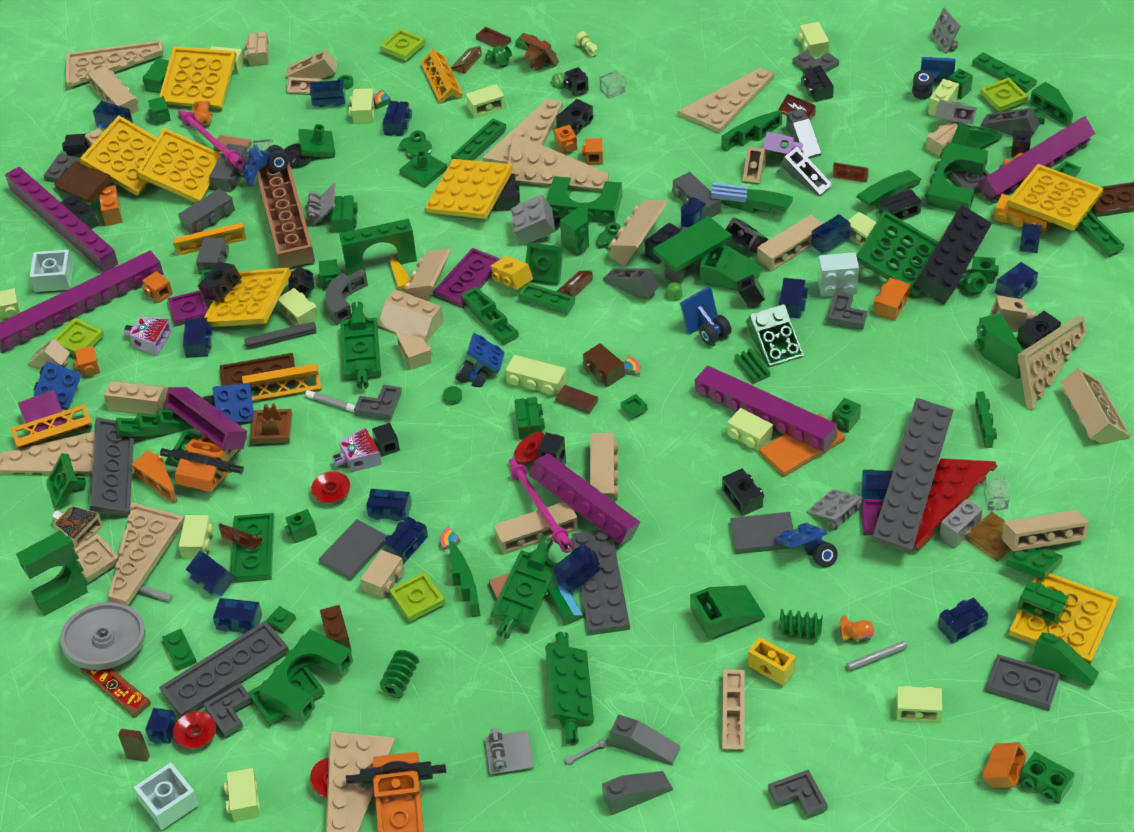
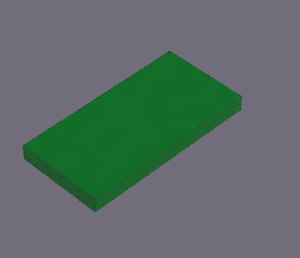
[653,216,732,272]
[230,513,275,583]

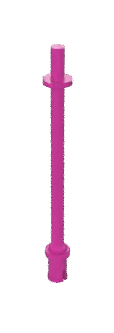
[178,109,245,169]
[508,458,574,553]

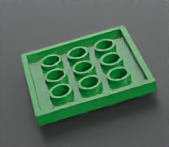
[856,210,938,297]

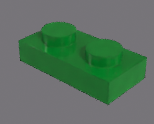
[162,629,197,671]

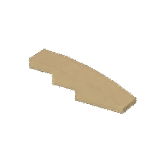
[722,669,745,750]

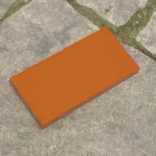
[759,413,845,477]

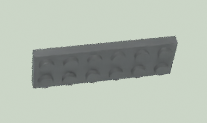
[89,417,134,517]
[572,530,630,635]
[159,620,289,717]

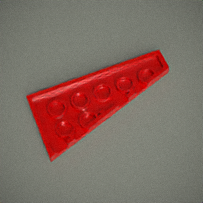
[913,458,998,551]

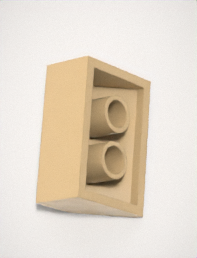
[404,248,451,301]
[378,289,444,343]
[104,380,173,414]

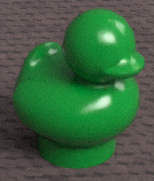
[485,45,512,66]
[958,271,987,294]

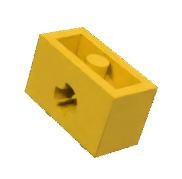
[490,255,533,290]
[748,637,796,686]

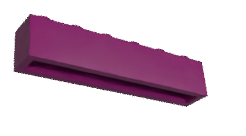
[164,387,247,450]
[529,453,640,545]

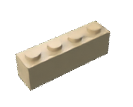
[88,66,139,118]
[757,215,825,272]
[590,433,618,502]
[494,502,578,555]
[1002,510,1089,552]

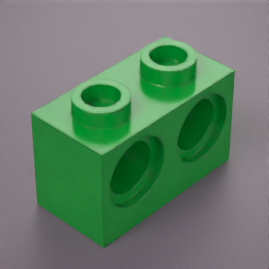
[1019,751,1075,804]

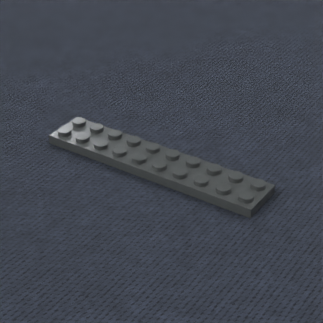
[871,397,953,555]

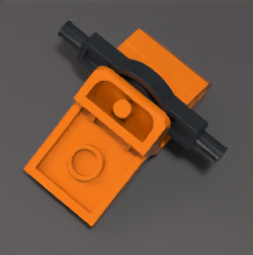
[160,435,244,492]
[346,752,447,832]

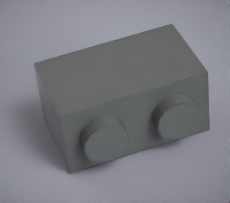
[196,237,229,275]

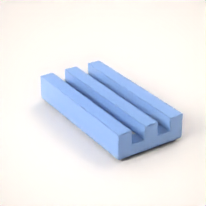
[711,183,747,202]

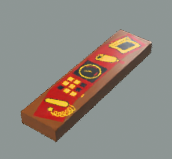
[80,667,151,717]

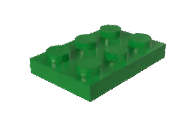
[248,667,325,726]

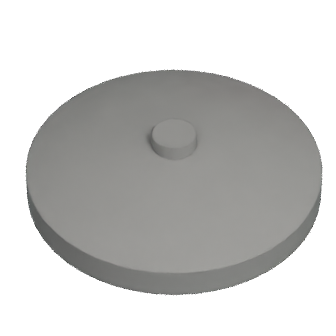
[60,602,145,670]

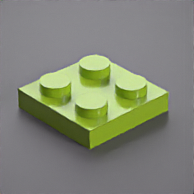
[380,28,425,61]
[980,78,1028,112]
[53,318,104,356]
[389,572,445,622]

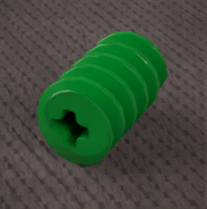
[779,609,823,640]
[380,650,419,698]

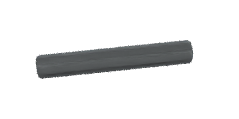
[244,322,316,349]

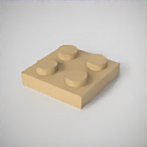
[75,534,119,583]

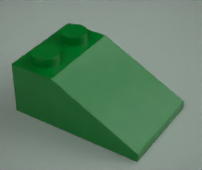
[975,313,1023,379]

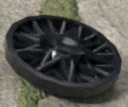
[284,143,313,167]

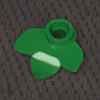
[399,130,432,159]
[597,222,621,246]

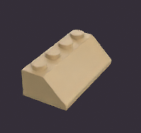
[607,200,668,267]
[1061,368,1131,444]

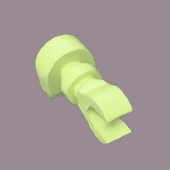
[575,31,598,56]

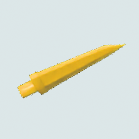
[389,253,412,293]

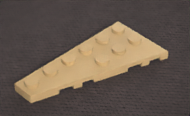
[66,40,163,88]
[678,68,774,134]
[482,99,563,164]
[507,133,609,191]
[1018,316,1087,409]
[0,432,94,476]
[108,502,185,606]
[326,732,395,832]

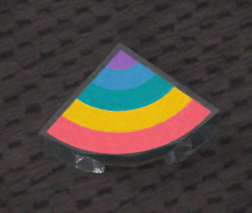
[624,356,641,377]
[440,527,460,552]

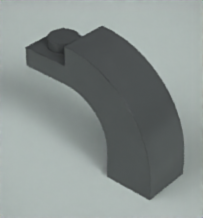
[325,269,368,325]

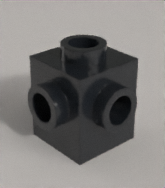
[563,67,589,96]
[288,266,314,297]

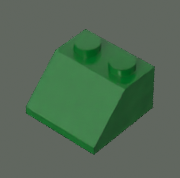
[560,202,589,256]

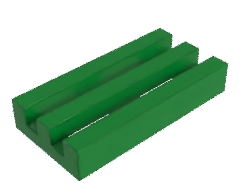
[735,348,770,383]

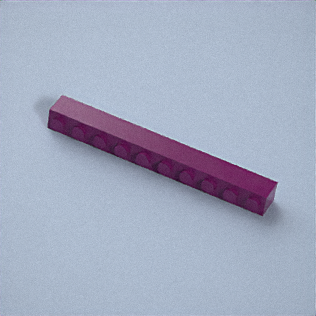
[5,167,119,273]
[0,250,164,353]

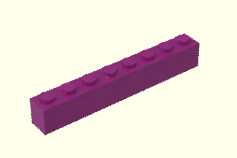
[977,116,1096,200]
[694,365,837,452]

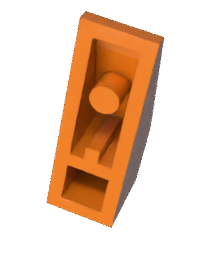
[132,450,177,503]

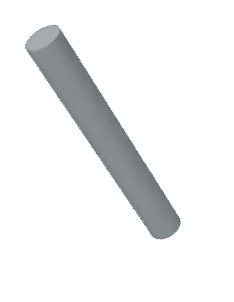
[138,585,173,602]
[846,641,907,671]

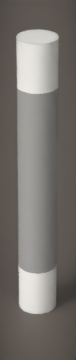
[305,390,356,412]

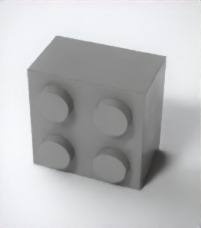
[511,195,555,245]

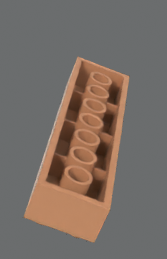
[256,164,315,268]

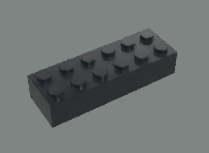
[913,204,992,305]

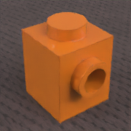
[554,125,578,154]
[582,138,603,165]
[142,271,173,303]
[74,346,100,378]

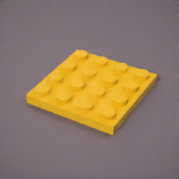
[159,46,237,109]
[80,115,157,196]
[136,128,221,203]
[424,159,514,219]
[1007,164,1104,231]
[202,268,291,327]
[1009,573,1119,665]

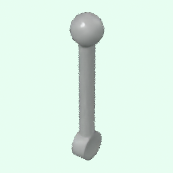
[565,739,606,765]

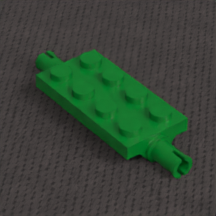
[340,302,381,389]
[490,536,559,639]
[545,631,594,745]

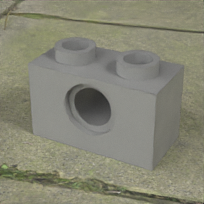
[935,99,977,124]
[939,499,983,548]

